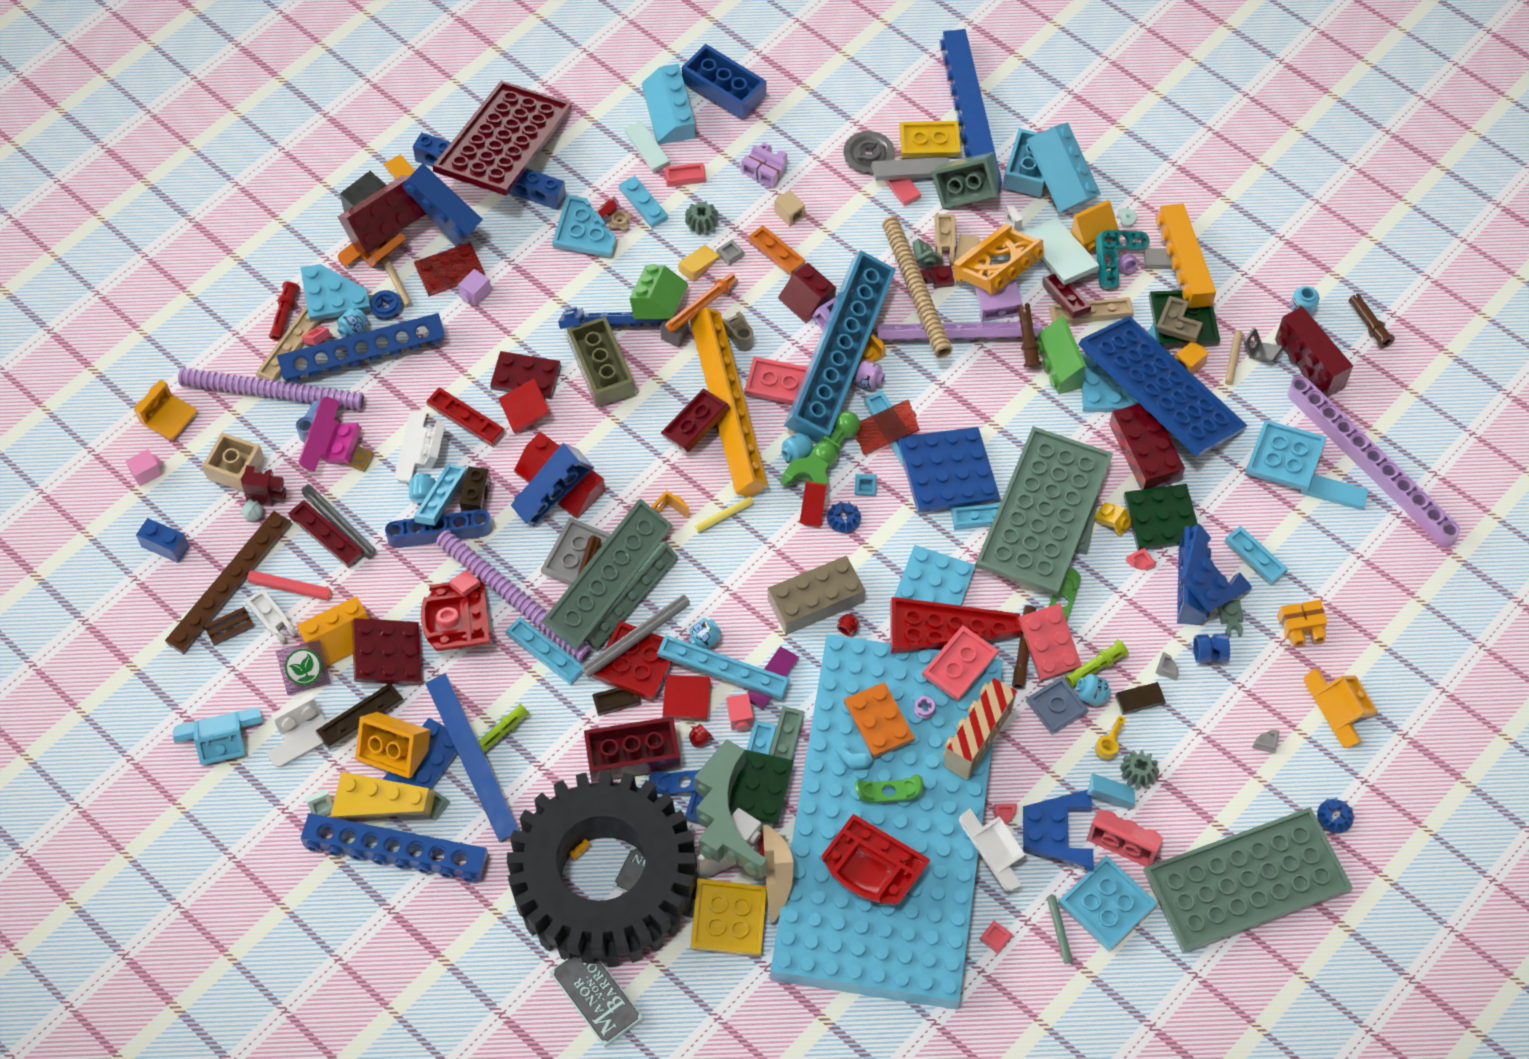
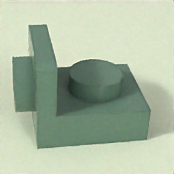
[912,238,943,269]

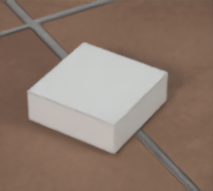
[1005,205,1023,232]

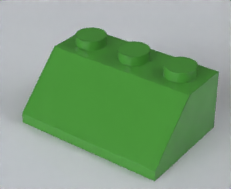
[630,264,688,319]
[1037,316,1086,394]

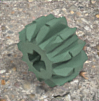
[685,201,718,235]
[1120,749,1159,789]

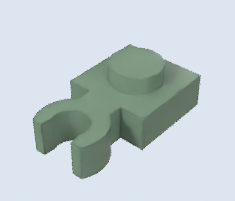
[1217,600,1244,638]

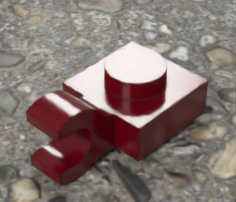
[920,265,955,288]

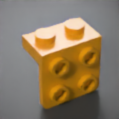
[134,379,197,440]

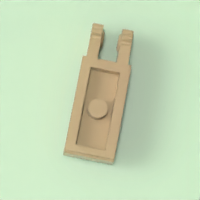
[934,214,956,264]

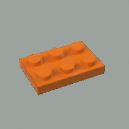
[844,682,915,759]

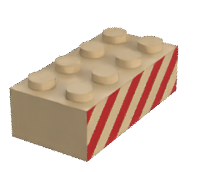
[943,677,1017,780]

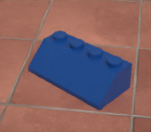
[1177,526,1211,626]

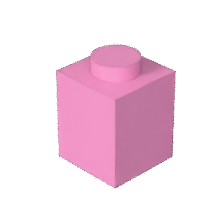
[126,449,162,487]

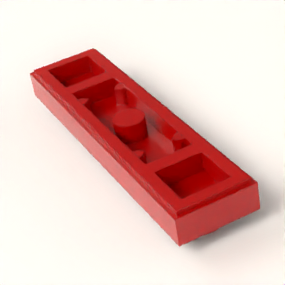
[426,387,505,446]

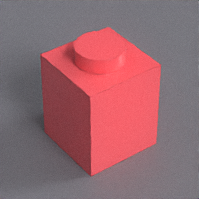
[726,694,753,731]

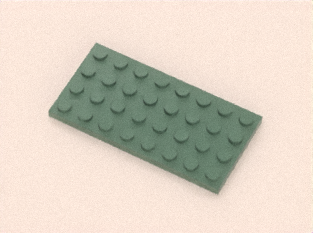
[975,426,1113,596]
[1143,807,1353,954]

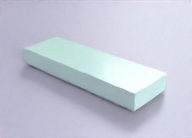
[624,121,670,173]

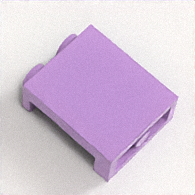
[971,274,1023,322]

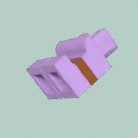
[741,142,787,188]

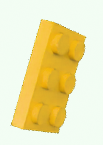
[899,121,961,158]

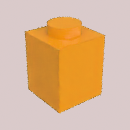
[1175,342,1208,374]

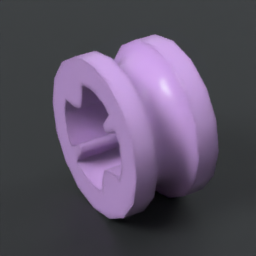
[914,696,935,719]

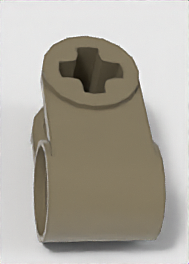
[723,311,754,352]

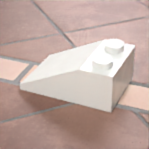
[696,808,761,879]

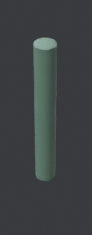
[1047,895,1073,964]

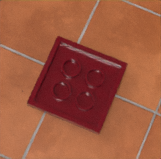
[352,618,422,685]

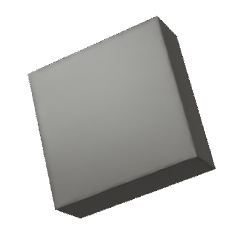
[716,239,745,266]

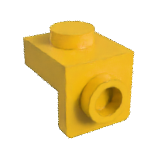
[1094,502,1131,536]

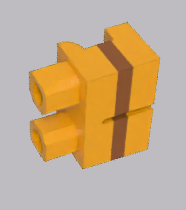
[1277,600,1328,647]

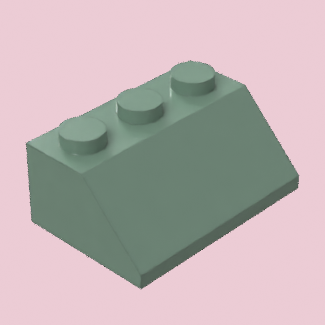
[931,152,999,209]

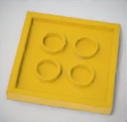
[690,878,767,956]

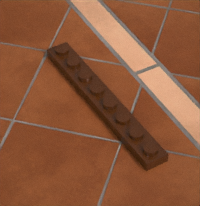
[165,511,292,655]

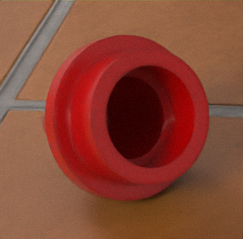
[837,614,859,637]
[689,724,712,747]

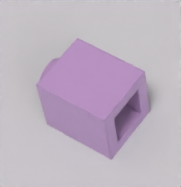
[458,269,491,306]

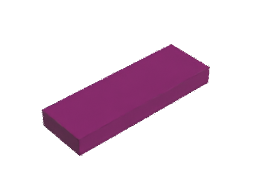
[747,646,799,710]

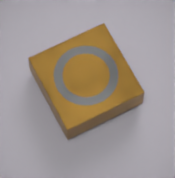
[345,445,374,472]

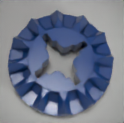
[369,290,402,320]
[827,501,861,533]
[1317,797,1355,833]

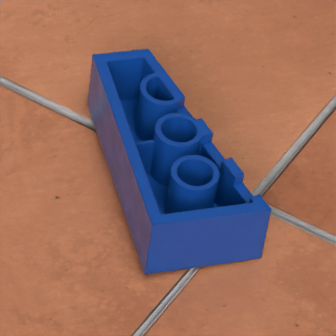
[402,163,483,247]
[510,442,594,526]

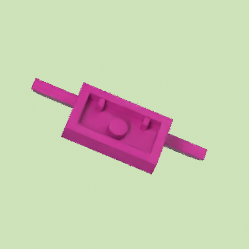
[299,396,362,472]

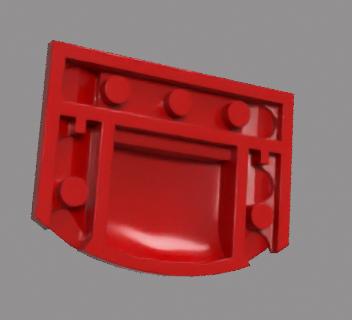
[421,578,490,651]
[821,814,930,905]

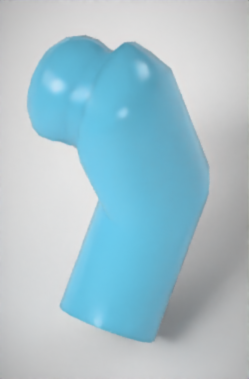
[837,747,873,769]

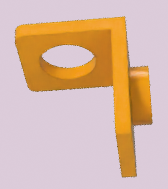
[651,490,689,518]

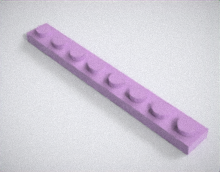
[877,321,1043,341]

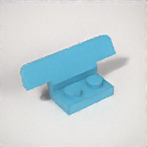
[173,708,263,765]

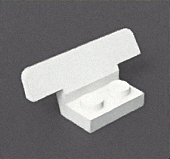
[395,410,446,483]
[265,693,345,767]
[959,808,1026,891]

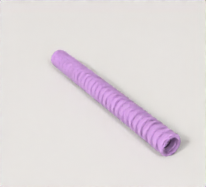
[178,367,364,411]
[436,530,592,662]

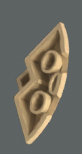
[763,825,793,923]

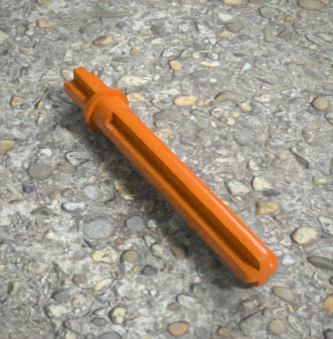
[665,273,738,332]

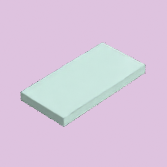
[1022,217,1099,285]

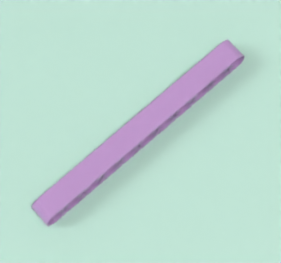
[1287,376,1460,547]

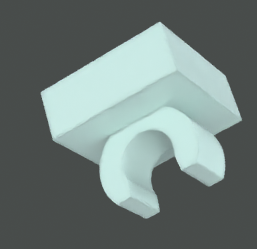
[305,789,333,816]

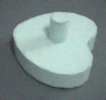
[1117,208,1137,227]

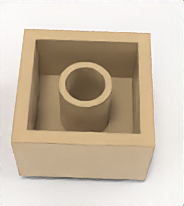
[202,432,264,492]

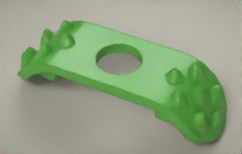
[1048,568,1081,621]
[855,775,924,803]

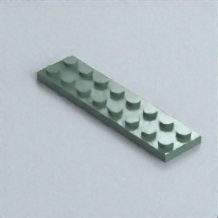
[541,498,673,650]

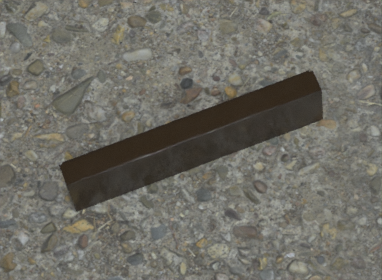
[316,684,403,750]

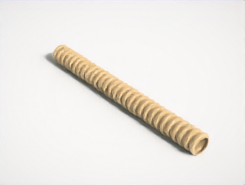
[882,216,953,358]

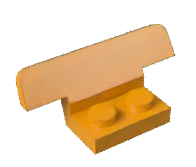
[1304,668,1378,748]

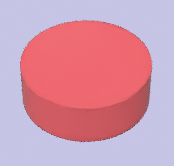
[436,607,459,629]

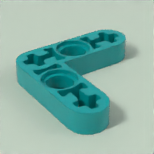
[1096,230,1150,290]

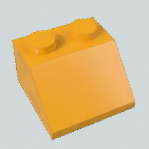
[1071,199,1119,254]

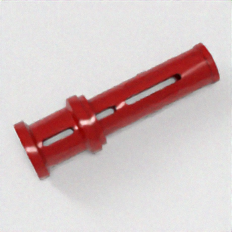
[269,281,300,341]

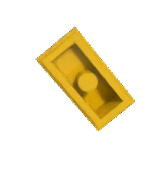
[678,245,720,282]

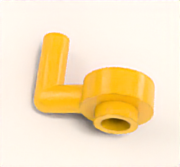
[1095,716,1126,760]

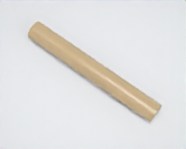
[382,257,412,308]
[1225,330,1243,385]

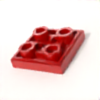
[498,378,552,434]
[662,675,710,721]

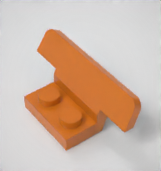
[338,233,406,268]

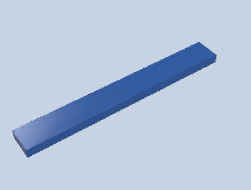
[425,673,520,842]

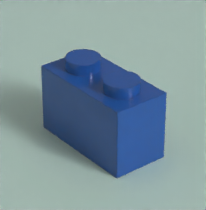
[136,518,190,563]

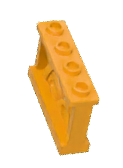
[953,223,1044,295]

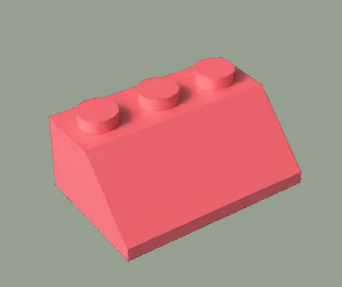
[1086,809,1164,867]

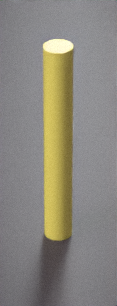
[694,496,754,533]

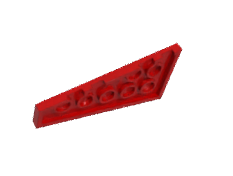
[890,597,1021,654]

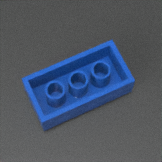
[681,43,767,120]

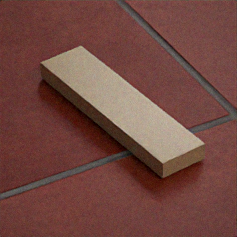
[1049,297,1134,324]

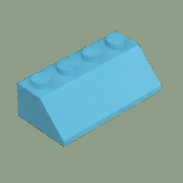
[642,63,695,145]
[1026,122,1101,212]

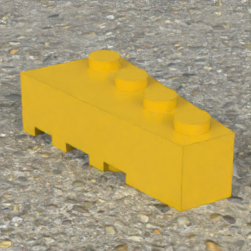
[331,772,436,820]

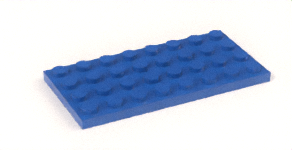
[1078,316,1248,457]

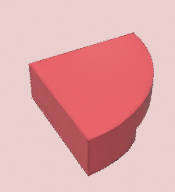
[1125,548,1156,570]
[994,803,1017,825]

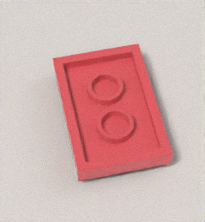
[744,356,808,404]
[1017,603,1082,680]
[922,625,999,701]

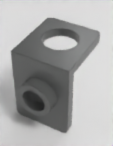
[1243,328,1283,362]

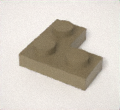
[1156,296,1203,343]

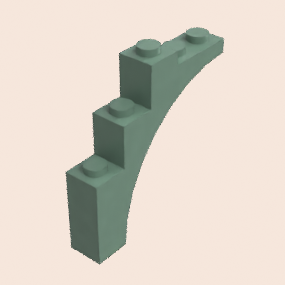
[694,739,768,879]

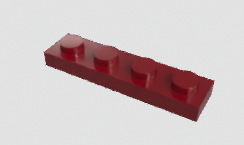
[288,500,364,568]

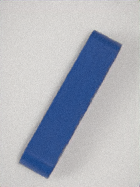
[385,509,492,548]

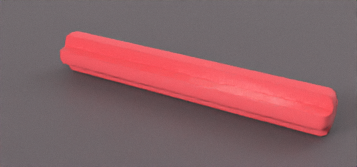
[247,570,332,600]

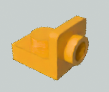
[859,334,885,363]

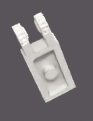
[245,588,297,645]

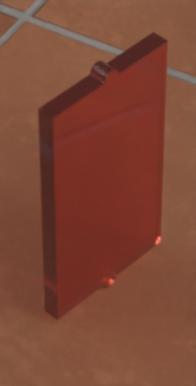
[856,399,920,456]

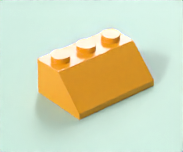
[297,596,369,670]
[355,712,430,778]

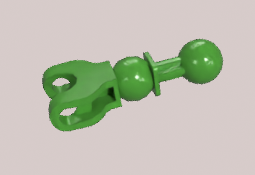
[780,411,860,487]

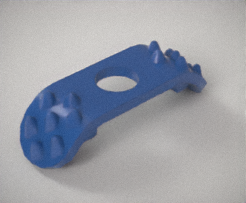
[649,769,701,795]

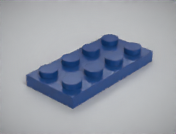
[383,717,458,789]

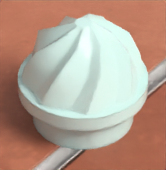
[240,499,263,521]

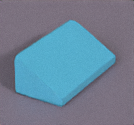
[1087,773,1135,809]

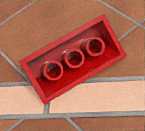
[514,431,605,519]

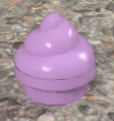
[1118,254,1138,274]

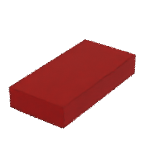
[799,480,828,527]

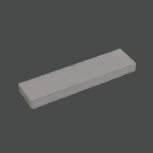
[871,157,949,181]

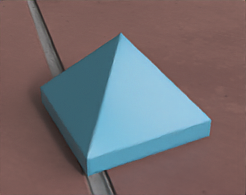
[855,474,877,495]

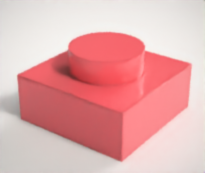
[301,327,331,345]

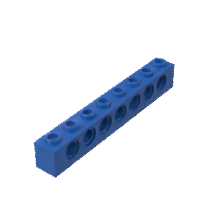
[412,132,566,210]
[277,313,445,382]
[300,813,489,883]

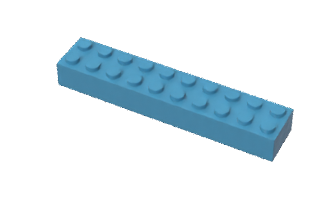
[784,250,896,444]

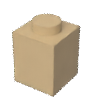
[774,190,805,227]

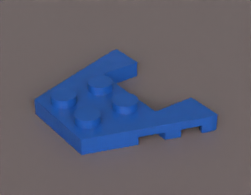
[1180,523,1252,612]
[1023,789,1094,871]

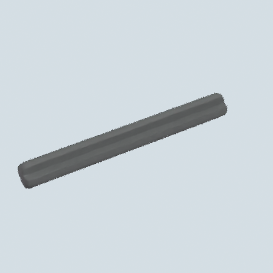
[301,484,376,559]

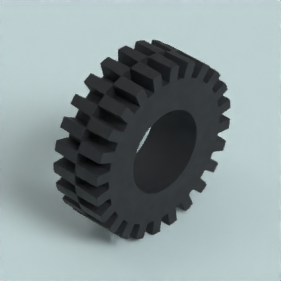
[507,771,697,967]

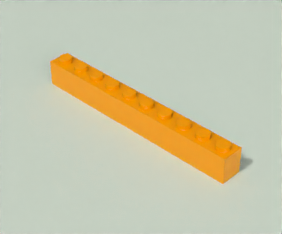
[690,307,768,497]

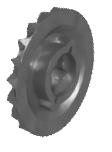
[843,131,895,174]

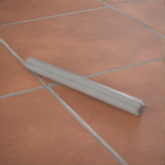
[582,595,690,677]

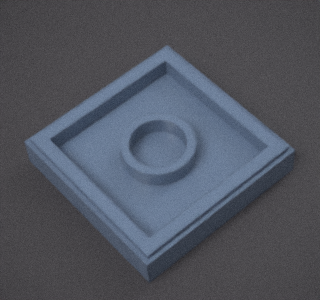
[1026,676,1089,735]

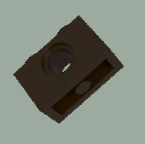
[459,466,491,512]

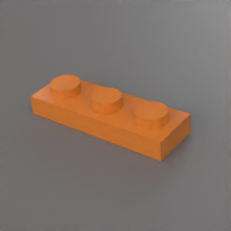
[748,225,805,276]

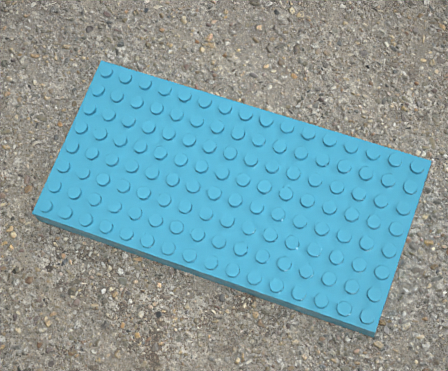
[770,634,1003,1010]

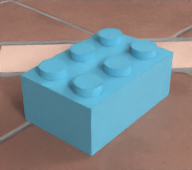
[1003,128,1045,197]

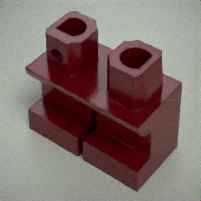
[241,465,287,507]

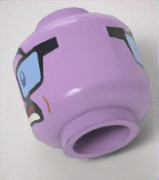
[853,360,885,390]

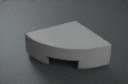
[1155,652,1178,681]
[1252,730,1280,754]

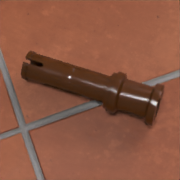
[1348,293,1395,349]
[1017,304,1042,368]

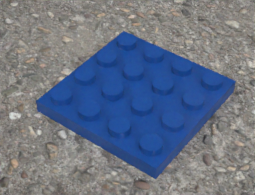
[897,427,1000,513]

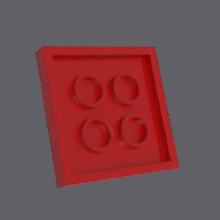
[592,621,672,701]

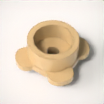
[609,211,631,231]

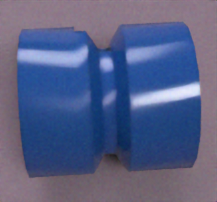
[1193,633,1230,664]

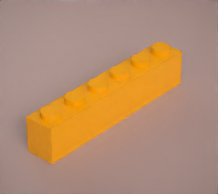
[1156,203,1216,308]

